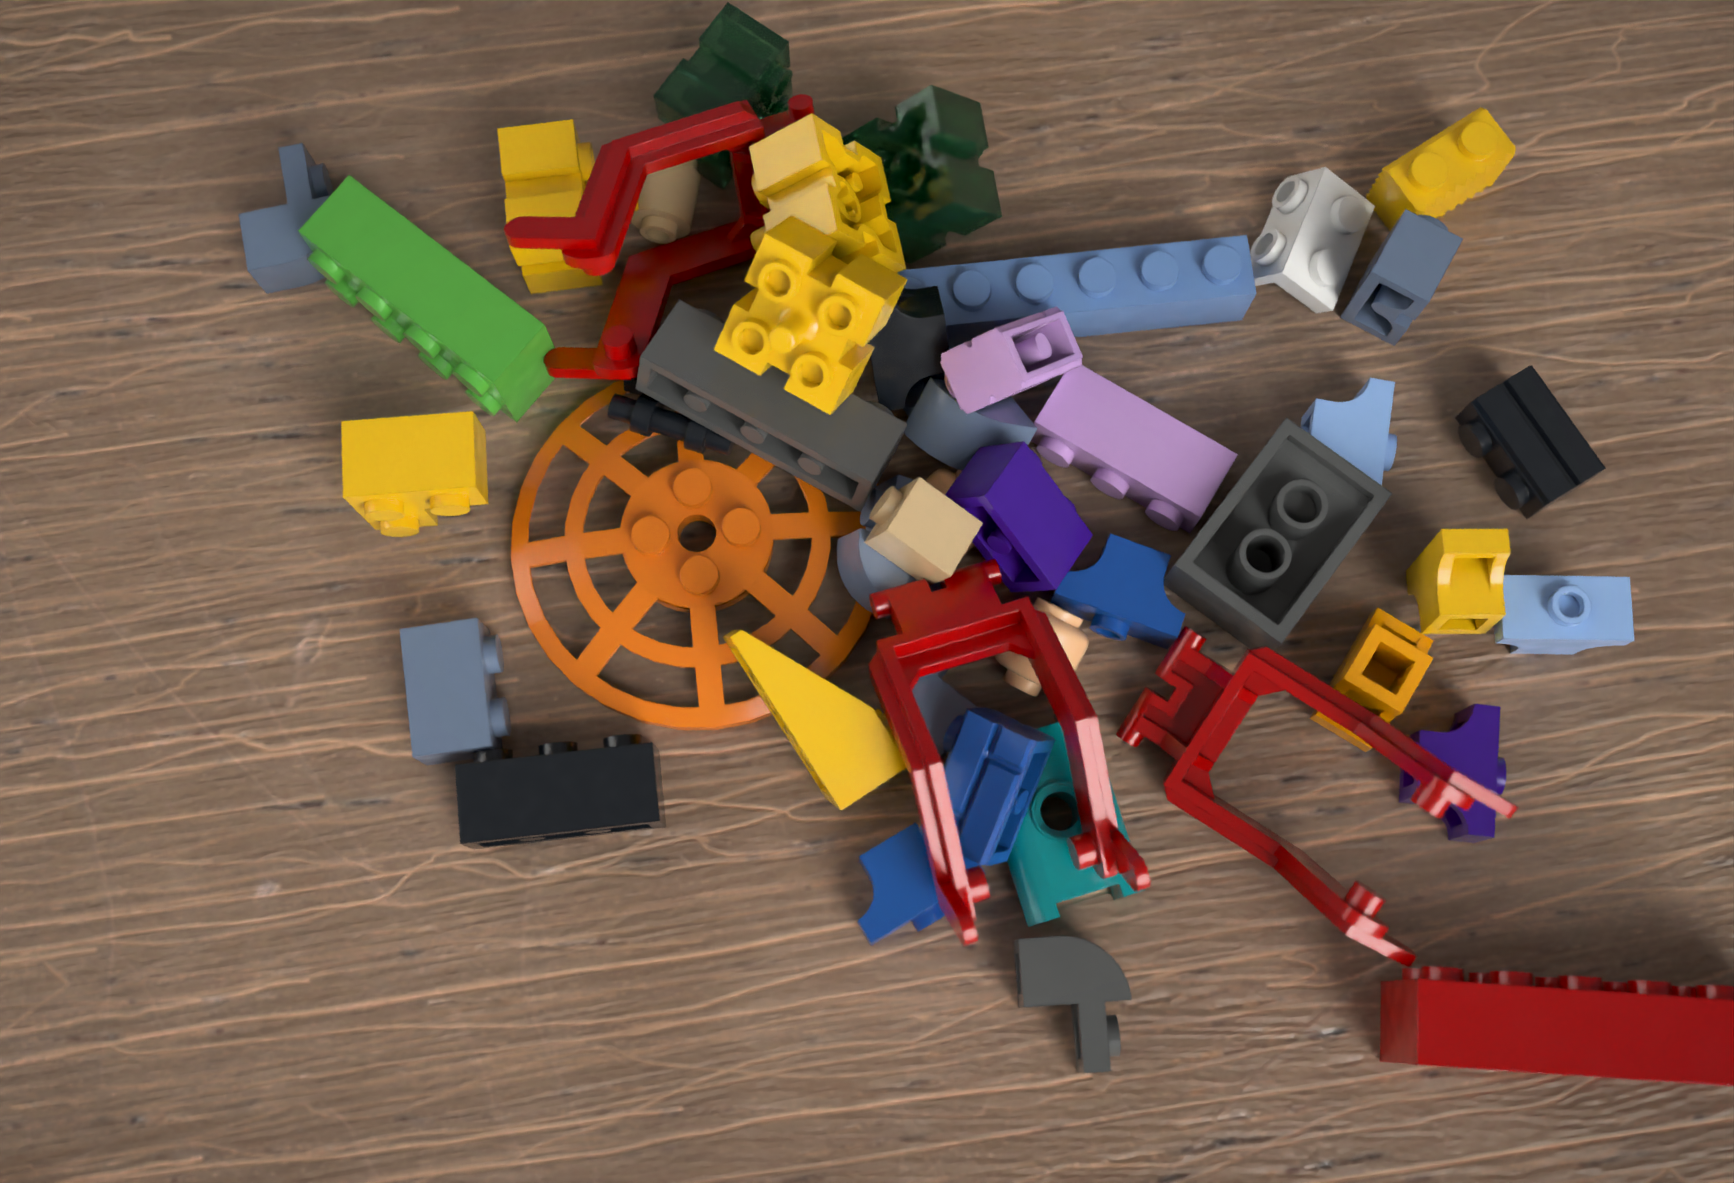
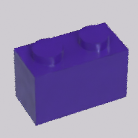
[945,441,1093,592]

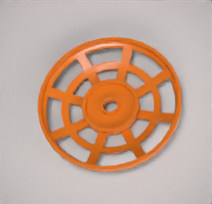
[511,380,878,730]

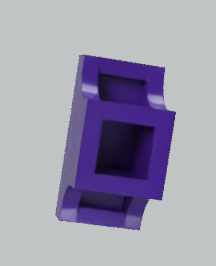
[1399,704,1507,843]

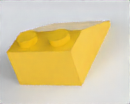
[723,630,907,810]

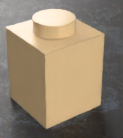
[864,477,983,586]

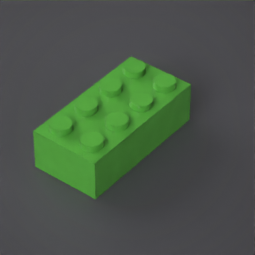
[298,175,555,423]

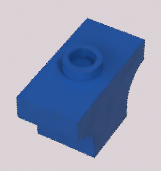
[1050,533,1186,649]
[857,822,986,946]

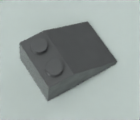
[1164,417,1393,650]

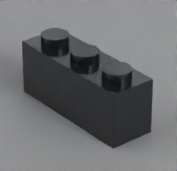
[455,734,666,850]

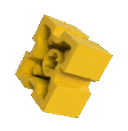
[749,113,906,273]
[497,119,639,294]
[714,215,908,415]

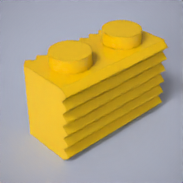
[1366,107,1516,231]

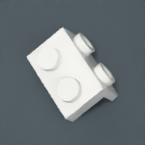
[1250,167,1375,314]

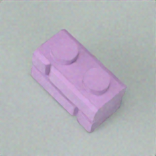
[940,306,1083,414]

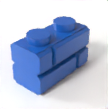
[918,708,1055,866]

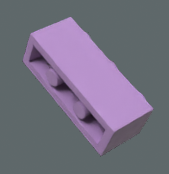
[1031,365,1238,533]

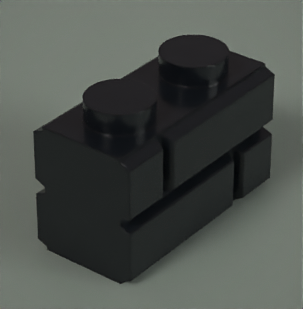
[1455,365,1606,519]

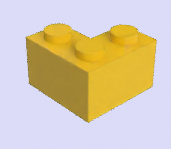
[341,411,488,537]

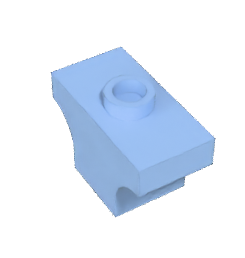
[1300,377,1397,486]
[1494,575,1634,655]

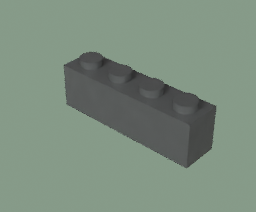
[635,299,907,512]

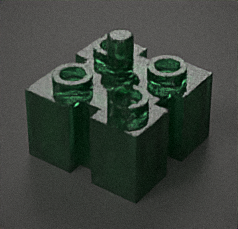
[653,2,793,190]
[842,85,1002,264]

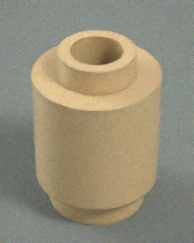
[631,159,701,244]

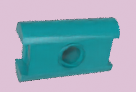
[1007,714,1146,927]

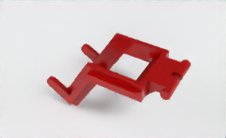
[504,94,815,380]
[868,559,1151,946]
[1115,626,1518,968]

